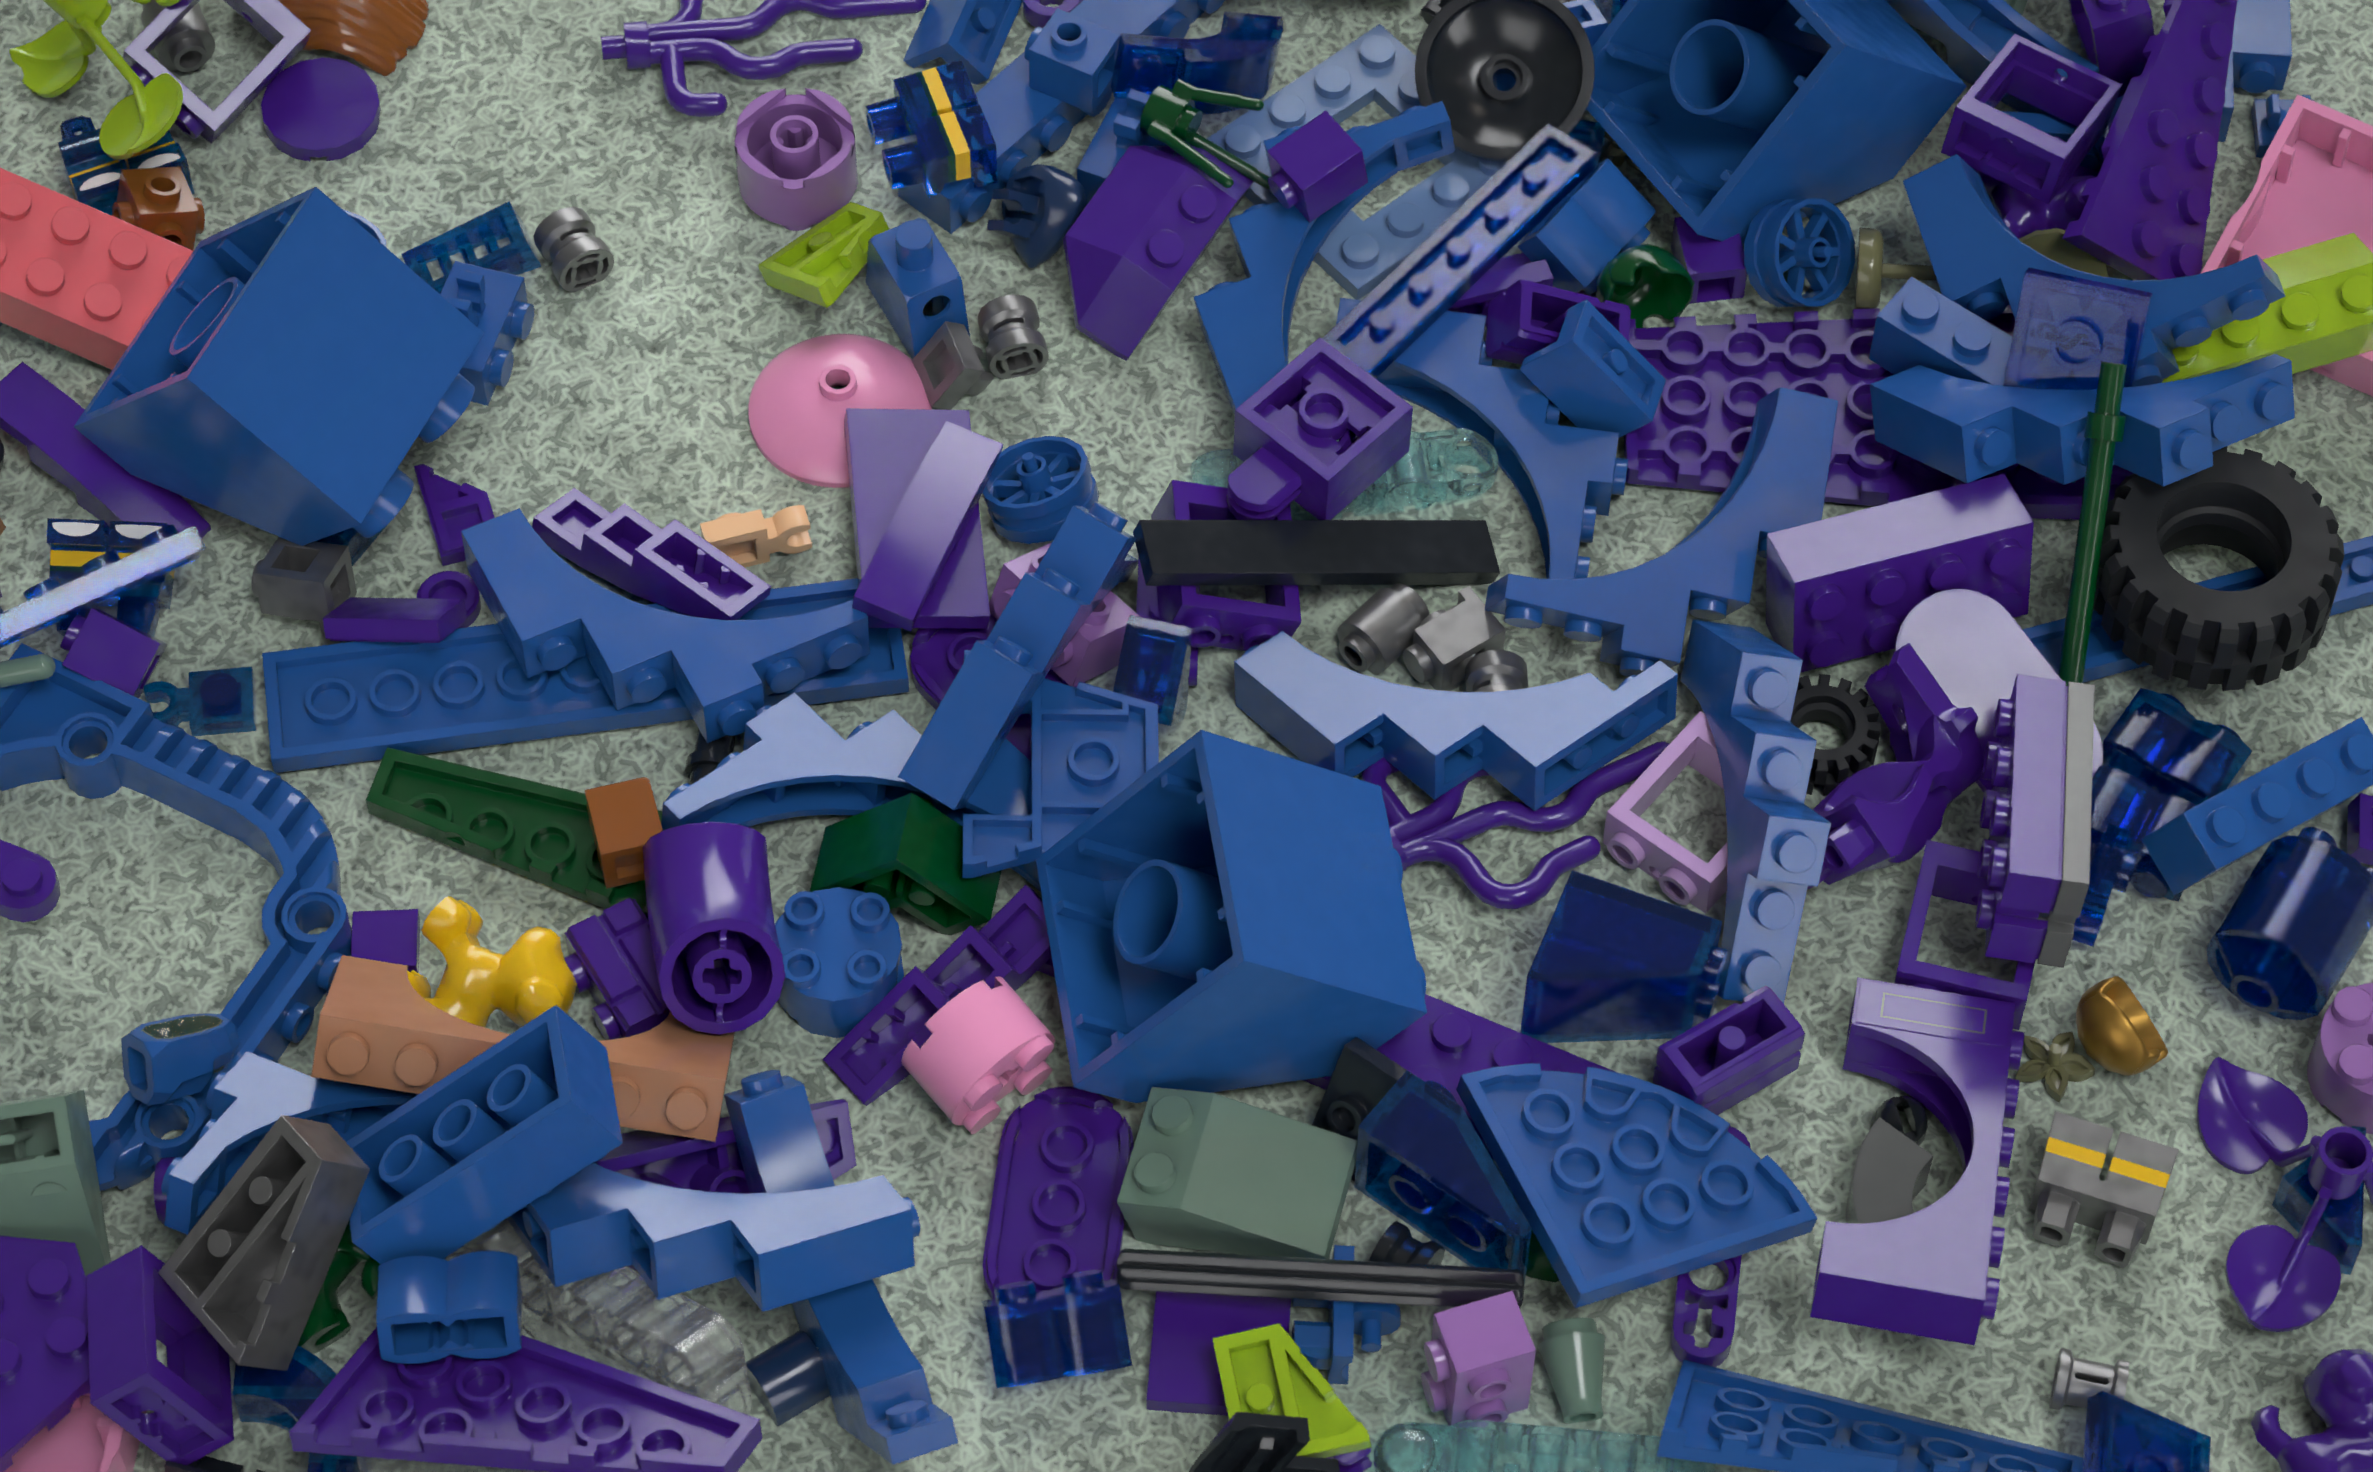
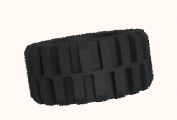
[2093,446,2344,691]

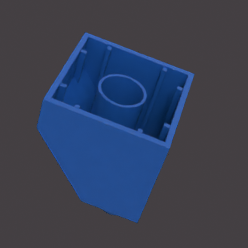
[1587,0,1967,245]
[74,187,484,546]
[1036,730,1427,1103]

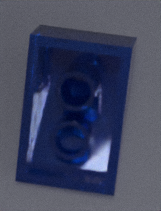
[1354,1070,1532,1285]

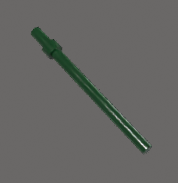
[2058,361,2127,686]

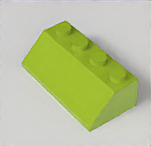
[2162,233,2373,383]

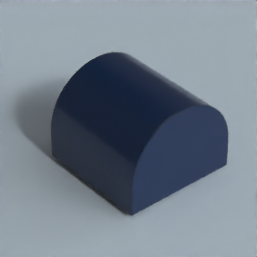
[741,1330,831,1427]

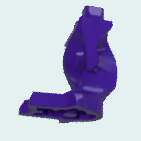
[1807,643,1984,890]

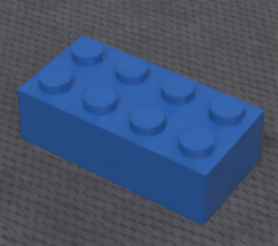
[346,1005,623,1264]

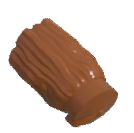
[278,0,429,77]

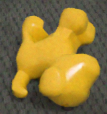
[407,896,577,1028]

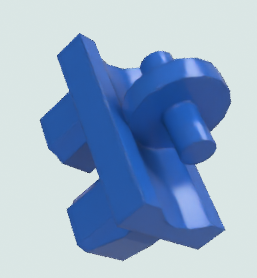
[1292,1245,1401,1384]

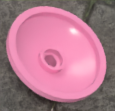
[748,334,932,488]

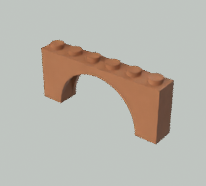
[311,955,735,1142]

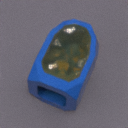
[121,1013,240,1106]

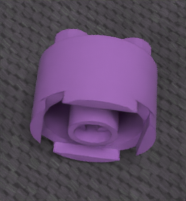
[735,88,858,231]
[2307,983,2373,1134]

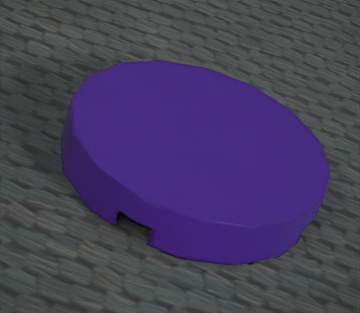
[261,57,381,161]

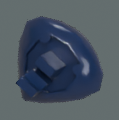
[987,164,1087,268]

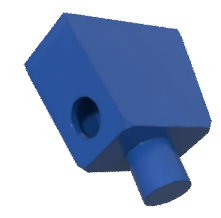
[866,218,970,360]

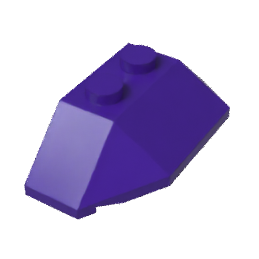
[1063,146,1254,361]

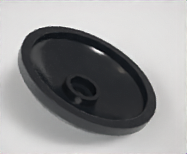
[1415,0,1595,162]

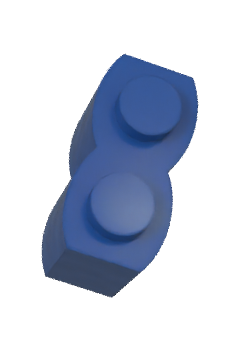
[1517,158,1656,296]
[376,1251,522,1364]

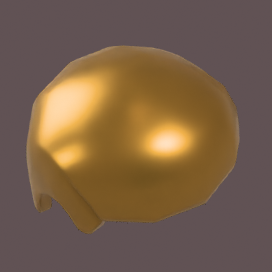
[2076,976,2168,1076]

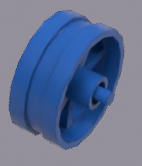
[1744,198,1855,307]
[982,436,1099,544]

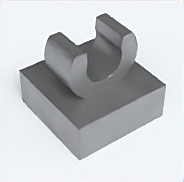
[912,321,994,410]

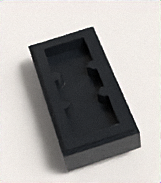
[1312,1037,1411,1183]

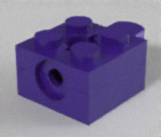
[1227,337,1413,520]

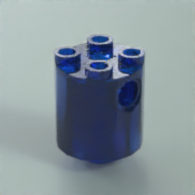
[2206,827,2373,1020]

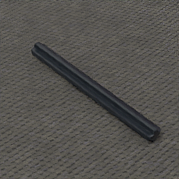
[1116,1249,1524,1309]

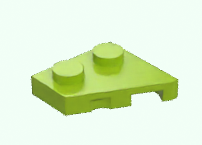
[758,202,889,308]
[1212,1323,1372,1458]

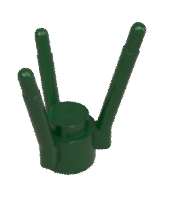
[1140,79,1271,190]

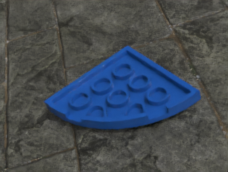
[1456,1064,1818,1309]

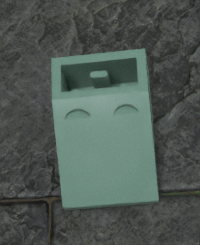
[0,1090,111,1276]

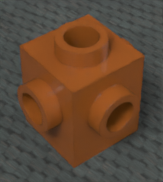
[112,167,205,250]

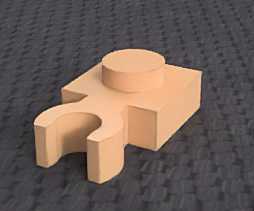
[700,505,812,567]

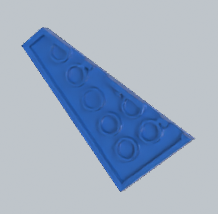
[1657,1360,2087,1472]

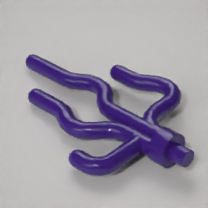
[601,0,927,117]
[1361,741,1669,910]

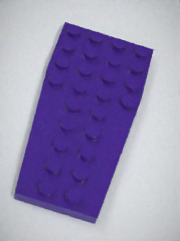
[1624,305,2137,520]

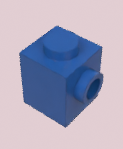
[1024,8,1121,114]

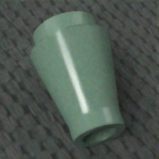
[1538,1317,1605,1424]

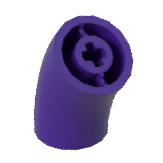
[643,822,785,1035]

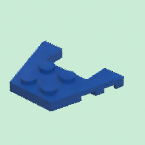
[962,650,1159,878]

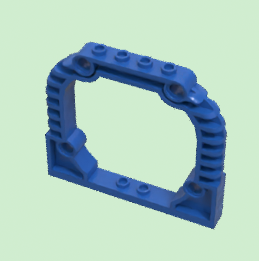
[0,643,352,1191]

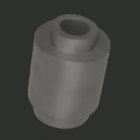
[141,0,215,72]
[1337,583,1430,674]

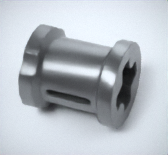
[2049,1348,2129,1422]

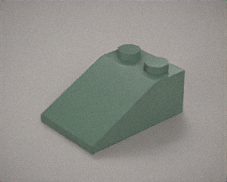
[1117,1087,1360,1259]

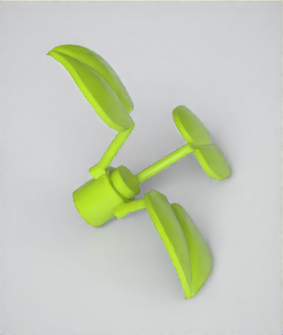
[9,0,183,160]

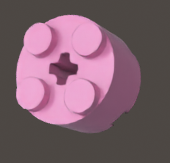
[901,977,1055,1134]

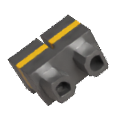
[2030,1111,2179,1267]

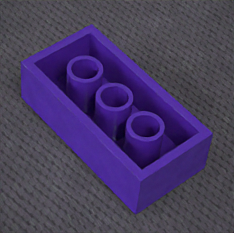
[1766,474,2034,673]

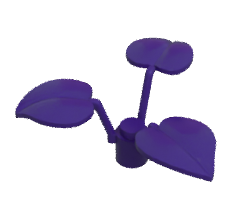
[2197,1057,2373,1332]

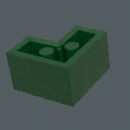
[809,793,1002,936]

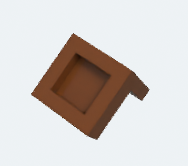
[585,777,663,888]

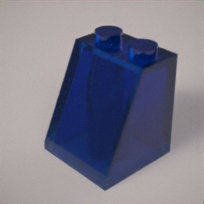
[1520,870,1728,1043]

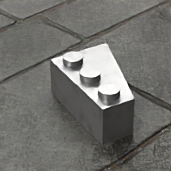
[158,1115,370,1371]

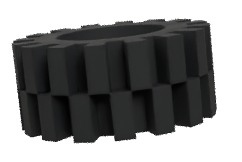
[1790,674,1881,796]

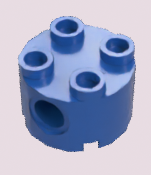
[775,887,904,1038]

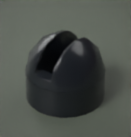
[1873,1095,1928,1145]

